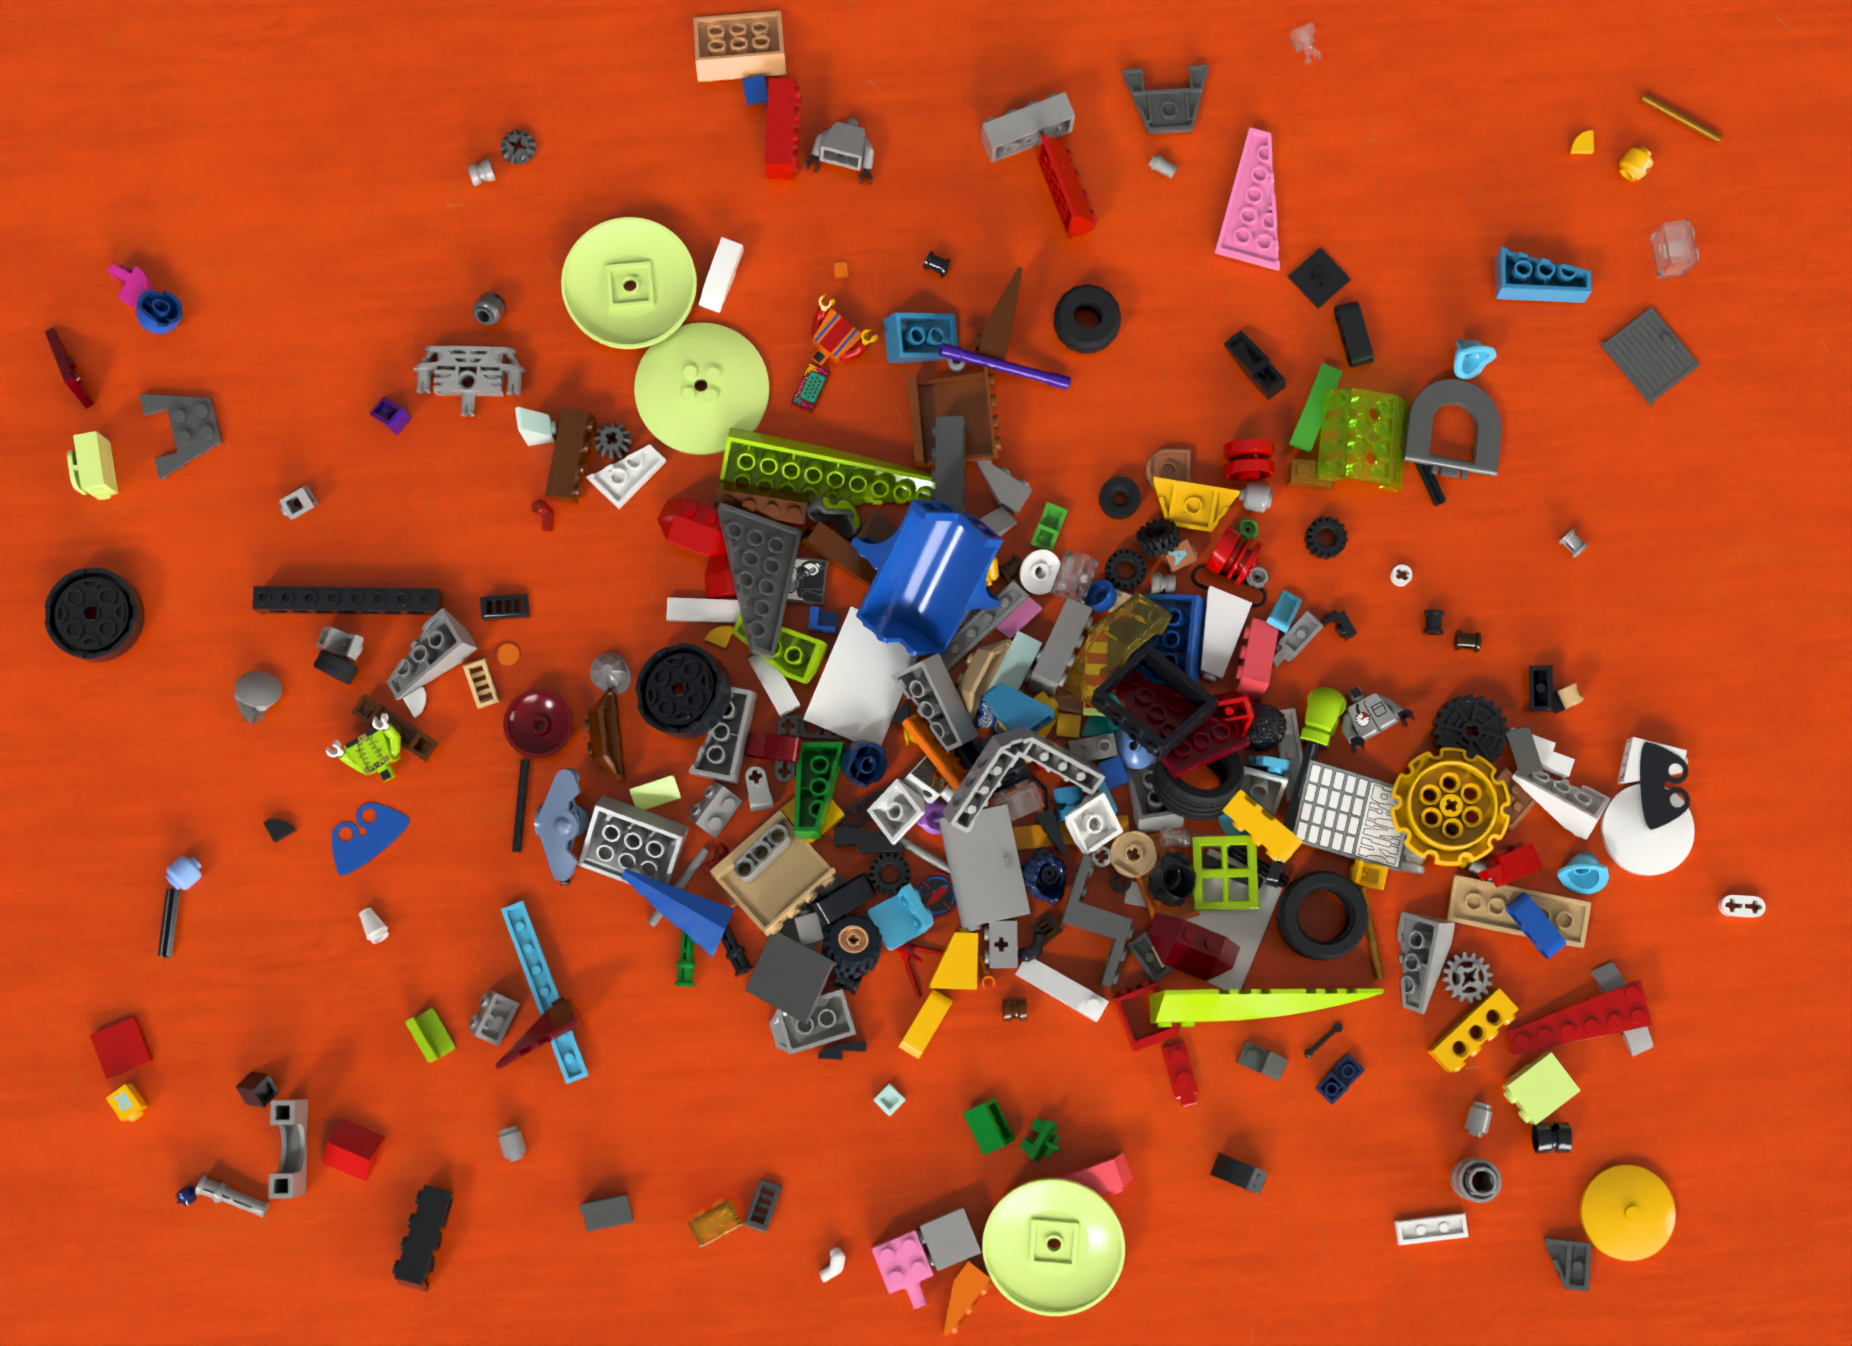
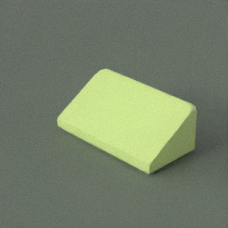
[629,775,681,810]

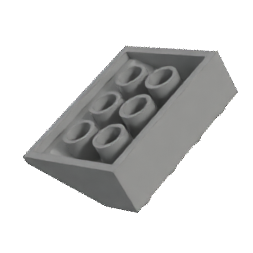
[578,795,689,885]

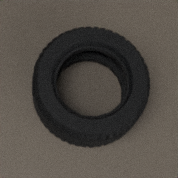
[1152,752,1244,821]
[1276,871,1369,960]

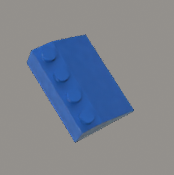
[1126,594,1206,689]

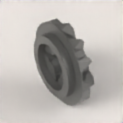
[500,129,536,165]

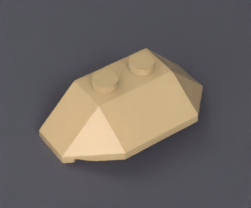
[955,639,1012,721]

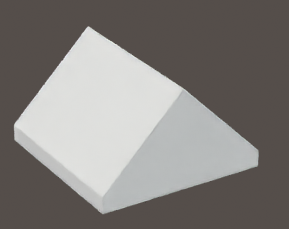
[1241,766,1288,815]
[867,779,925,844]

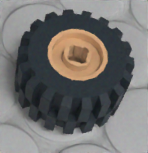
[822,914,882,979]

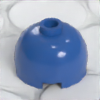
[135,289,183,334]

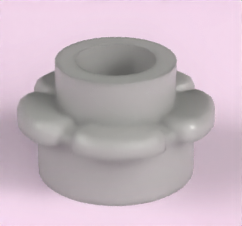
[1246,566,1269,588]

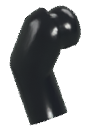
[1018,932,1046,962]

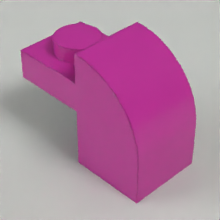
[107,264,154,309]

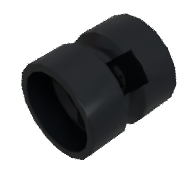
[1531,1122,1572,1154]

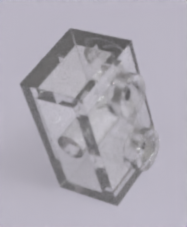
[1050,551,1099,604]
[991,779,1045,822]

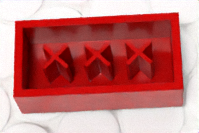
[765,77,801,180]

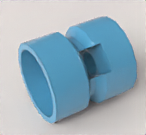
[1052,786,1084,822]

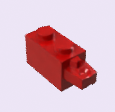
[1478,842,1543,888]

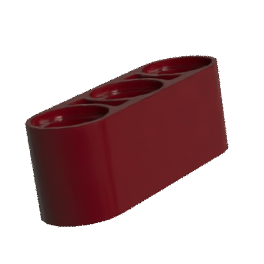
[744,732,803,763]

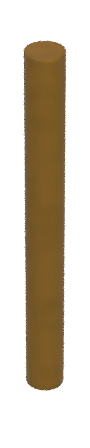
[1640,93,1722,143]
[1358,887,1384,980]

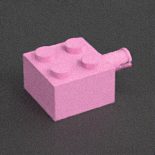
[871,1228,933,1309]

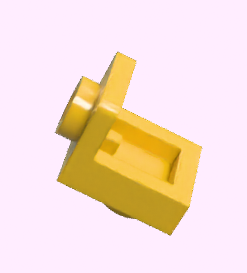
[1350,859,1388,890]

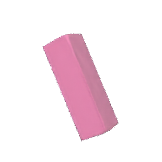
[996,597,1043,640]

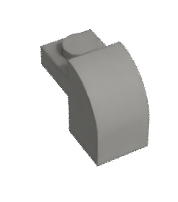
[316,626,364,661]

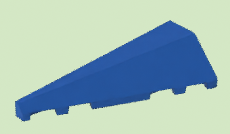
[621,869,734,957]

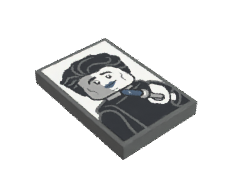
[787,557,828,606]

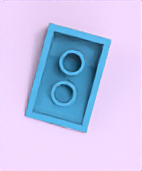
[883,313,958,363]

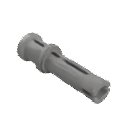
[195,1174,269,1218]

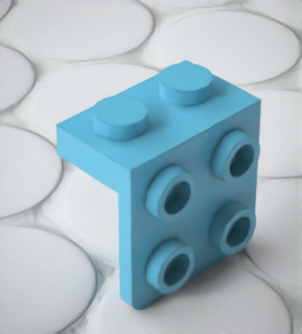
[867,883,934,950]

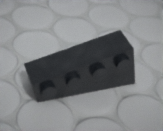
[392,1185,454,1292]

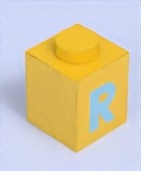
[106,1084,148,1122]

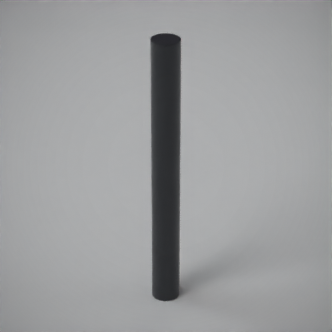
[512,760,530,852]

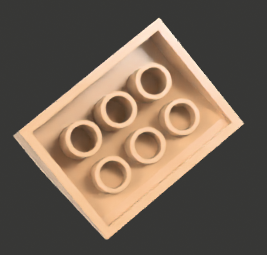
[693,10,786,82]

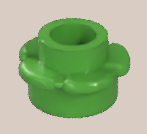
[1236,519,1258,541]

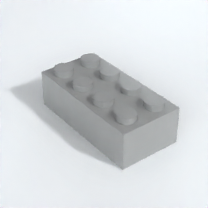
[981,92,1075,163]

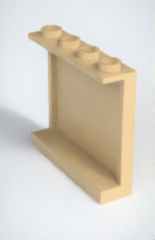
[710,810,836,936]

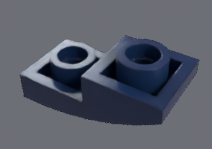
[1315,1053,1365,1104]

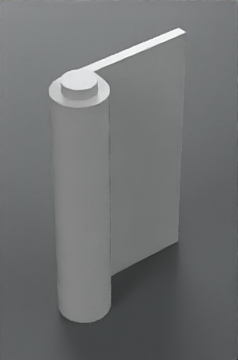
[939,804,1031,932]

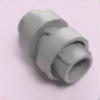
[1450,1157,1502,1203]

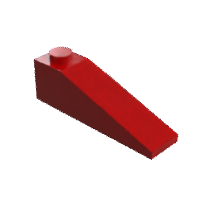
[705,553,737,599]

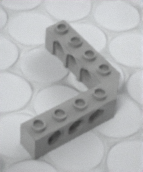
[942,726,1105,834]

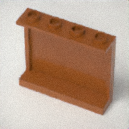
[907,366,1002,469]

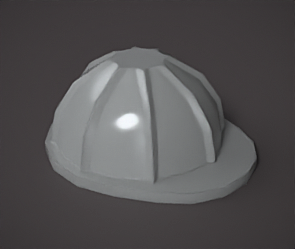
[590,653,631,694]

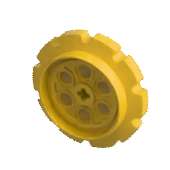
[1390,747,1511,866]

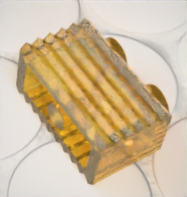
[688,1197,744,1248]

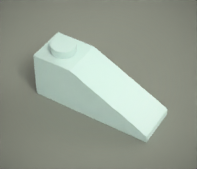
[515,407,558,446]

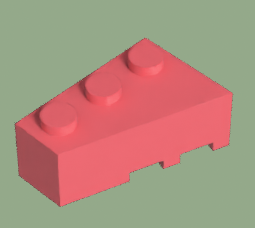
[1234,618,1279,703]
[1057,1152,1133,1197]

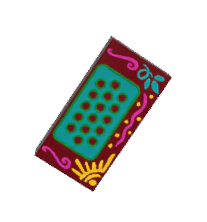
[791,362,830,413]

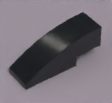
[1224,331,1286,400]
[833,827,904,855]

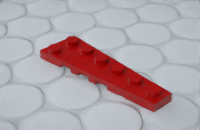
[1506,980,1652,1055]

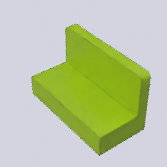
[405,1008,456,1063]

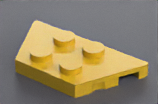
[1153,476,1240,532]

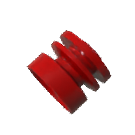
[1205,525,1262,586]

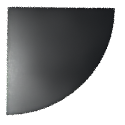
[263,819,296,843]

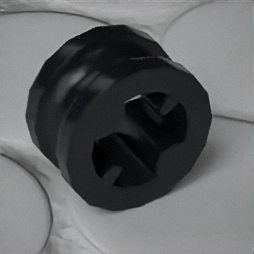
[1111,872,1132,893]

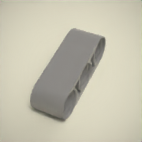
[734,824,791,883]

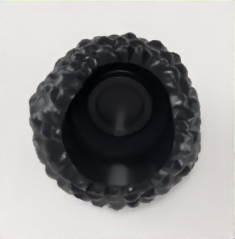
[1245,702,1287,752]

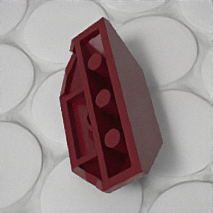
[1147,913,1240,982]

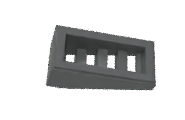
[744,1179,782,1234]

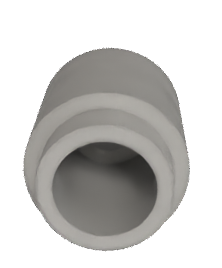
[1464,1101,1493,1138]
[498,1125,527,1162]

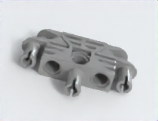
[413,346,526,417]

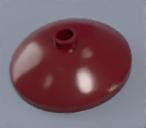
[503,689,573,759]

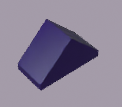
[370,397,411,435]

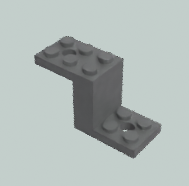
[1060,854,1134,988]

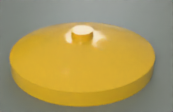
[1579,1165,1675,1261]

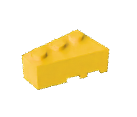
[1222,789,1303,863]

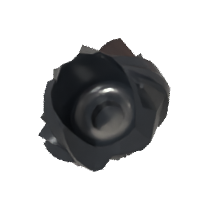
[1147,851,1197,906]

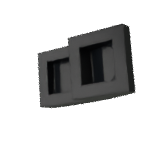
[818,1042,867,1060]

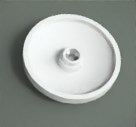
[1600,784,1695,876]

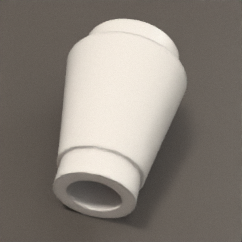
[359,907,389,944]

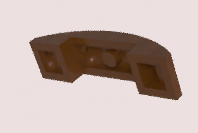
[351,694,439,762]

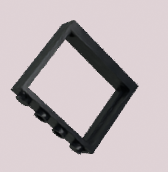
[1091,644,1218,761]

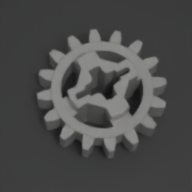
[1441,952,1493,1003]

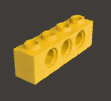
[1427,988,1519,1073]

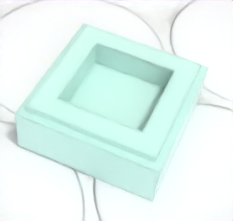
[873,1083,906,1117]

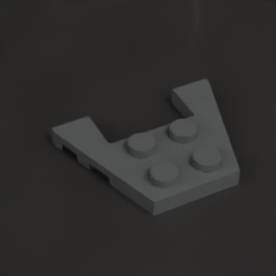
[1122,65,1209,135]
[139,394,223,480]

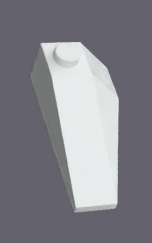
[1512,769,1611,840]

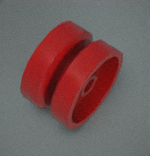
[1223,439,1275,481]

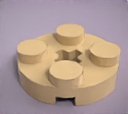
[1110,831,1157,878]

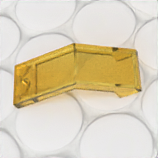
[1063,592,1173,709]

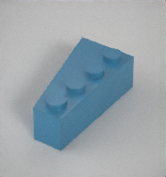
[1495,247,1592,303]

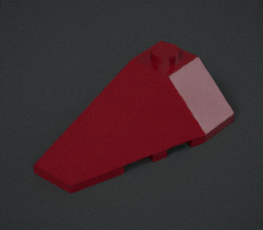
[495,997,584,1069]

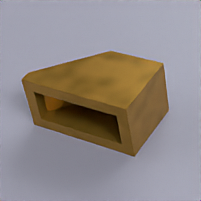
[1287,459,1333,490]

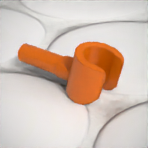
[978,955,995,989]

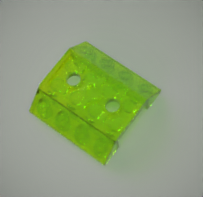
[1317,388,1409,492]

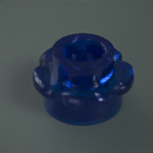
[175,1185,197,1206]

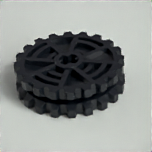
[1431,694,1509,763]

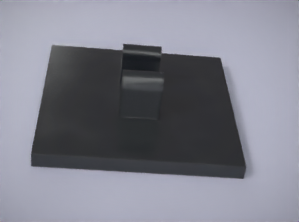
[1288,248,1351,309]

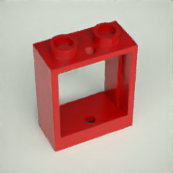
[1113,979,1178,1052]

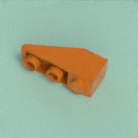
[943,1259,991,1337]

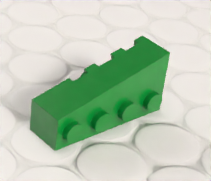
[794,742,845,839]

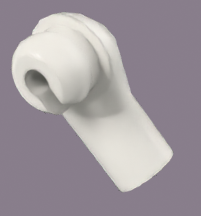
[819,1248,846,1282]

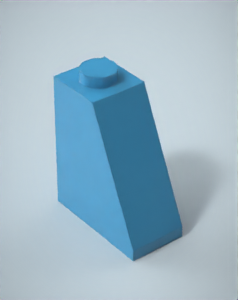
[983,683,1055,733]

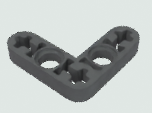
[774,716,842,783]

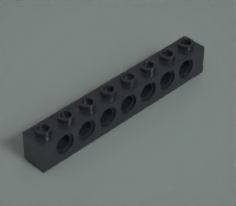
[252,586,443,615]

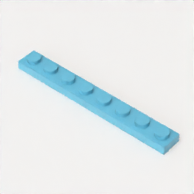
[501,901,589,1084]

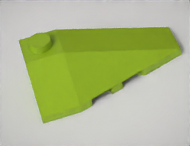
[732,612,829,684]

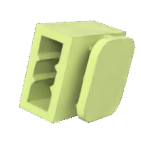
[67,431,118,500]
[1502,1052,1581,1125]

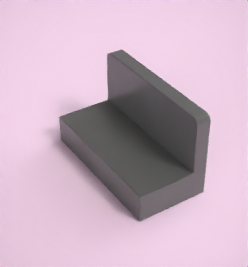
[579,1194,633,1231]

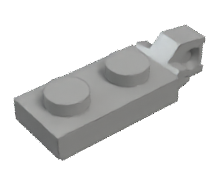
[1272,610,1324,667]

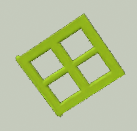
[1191,835,1260,911]

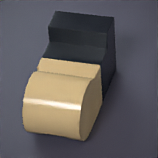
[1553,683,1584,714]

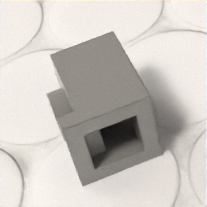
[279,485,319,520]

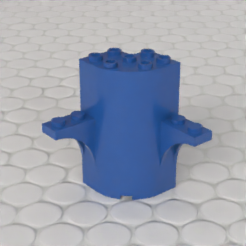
[851,500,1004,656]

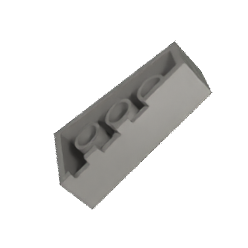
[891,653,978,752]

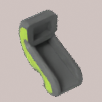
[807,495,861,541]

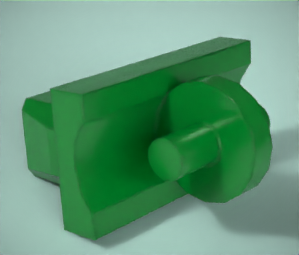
[1020,1117,1062,1163]

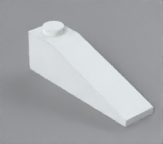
[1015,959,1109,1022]

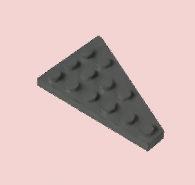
[717,503,802,659]

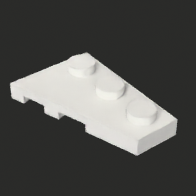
[586,445,667,509]

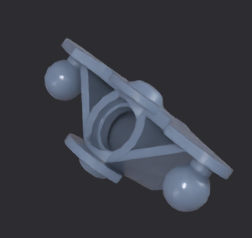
[534,768,590,881]

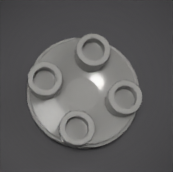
[235,671,282,711]

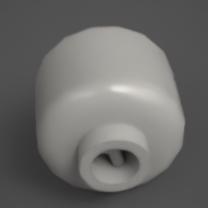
[1239,481,1274,513]

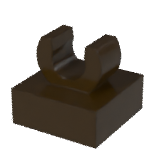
[1030,913,1063,945]

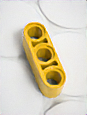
[899,989,953,1059]

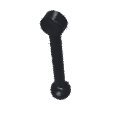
[1304,1023,1343,1058]

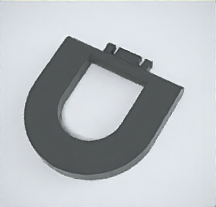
[1402,379,1502,480]

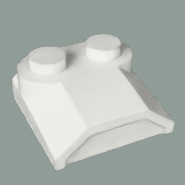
[1065,791,1123,855]

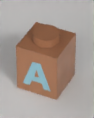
[1161,540,1198,574]

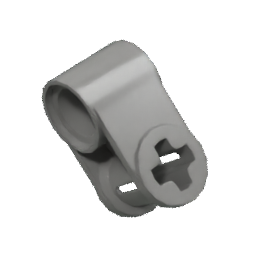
[745,766,774,812]

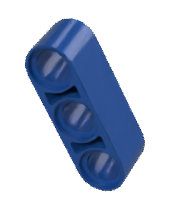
[1505,892,1566,959]

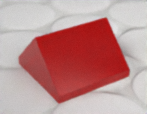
[322,1119,386,1181]

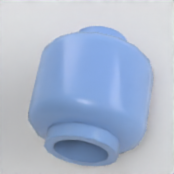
[165,856,202,890]

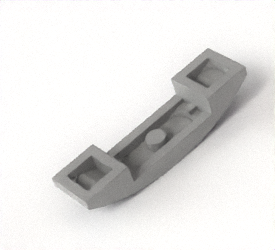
[1590,962,1654,1056]

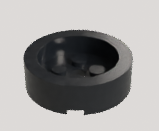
[44,568,145,662]
[635,643,731,739]

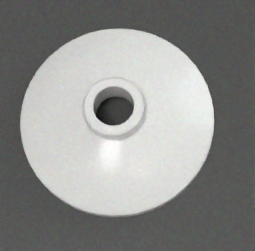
[1020,549,1061,595]

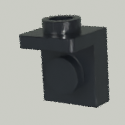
[1322,610,1357,641]

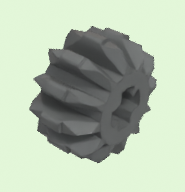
[593,421,632,460]

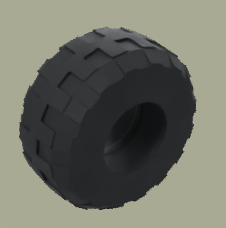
[1053,284,1121,354]

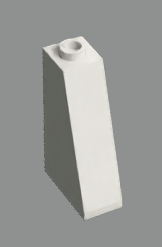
[1200,586,1252,682]

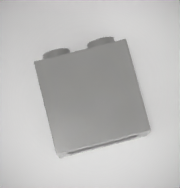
[917,1206,981,1271]

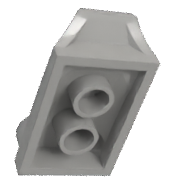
[769,989,857,1055]

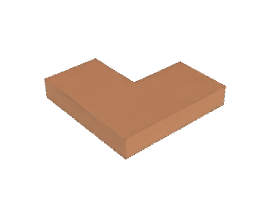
[1494,767,1537,832]

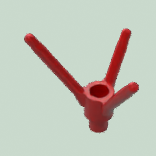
[896,942,944,998]

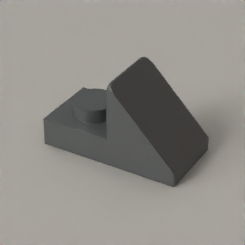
[1236,1041,1288,1082]

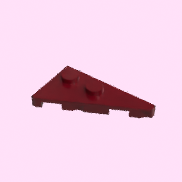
[45,328,94,409]

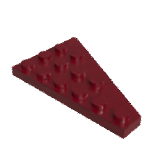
[1100,661,1251,779]

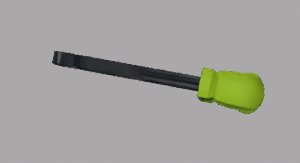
[1266,687,1346,888]

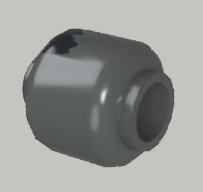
[473,292,506,326]

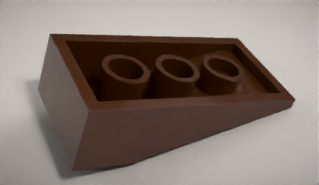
[975,267,1023,360]

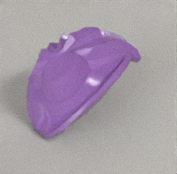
[917,800,948,834]

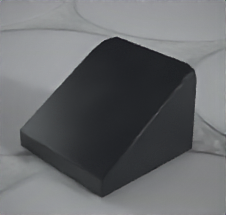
[891,700,910,725]

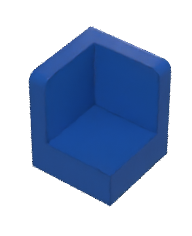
[742,75,768,108]
[808,606,838,635]
[1096,756,1130,791]

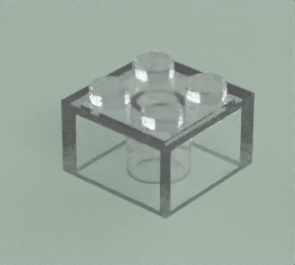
[1650,219,1699,279]

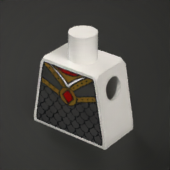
[902,755,955,803]

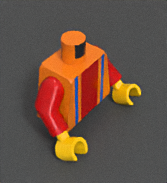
[811,294,878,366]

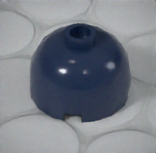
[841,739,888,787]

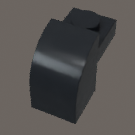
[1210,1152,1268,1195]

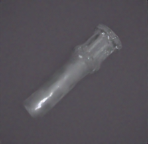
[1160,826,1231,850]

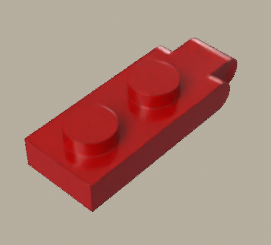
[1162,1042,1199,1108]

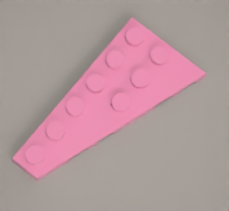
[1215,127,1280,271]

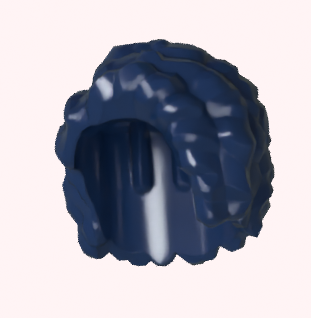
[1022,849,1067,905]

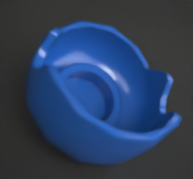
[1082,580,1117,613]

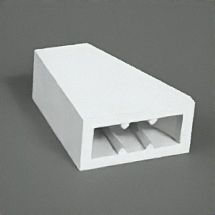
[1617,737,1688,785]

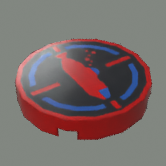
[915,872,957,919]

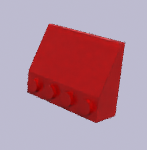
[1037,134,1097,239]

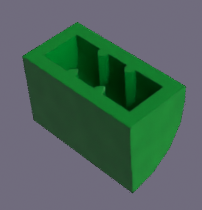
[963,1097,1016,1156]

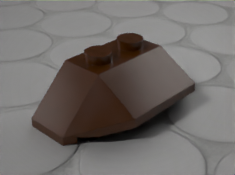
[585,687,626,781]

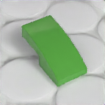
[1031,502,1068,552]

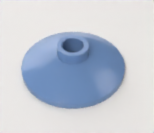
[1115,729,1156,769]

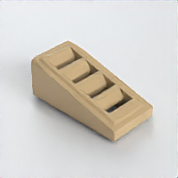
[463,657,500,709]

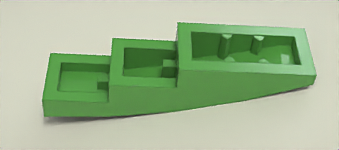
[1289,363,1343,453]

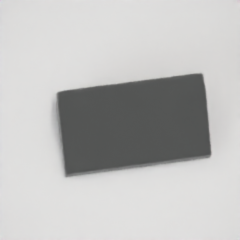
[1506,725,1543,776]

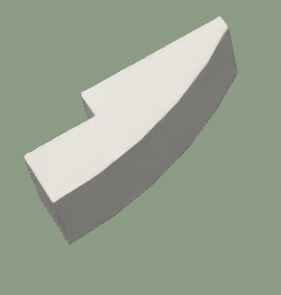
[699,237,744,313]
[748,654,800,718]
[1506,727,1575,778]

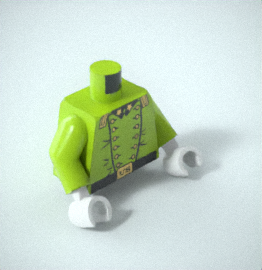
[326,713,401,782]

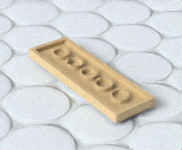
[1445,875,1591,948]

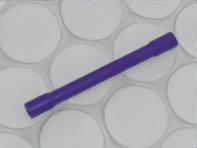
[939,343,1071,390]

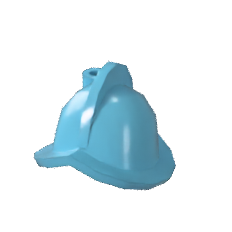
[1454,338,1496,379]
[1557,852,1609,894]

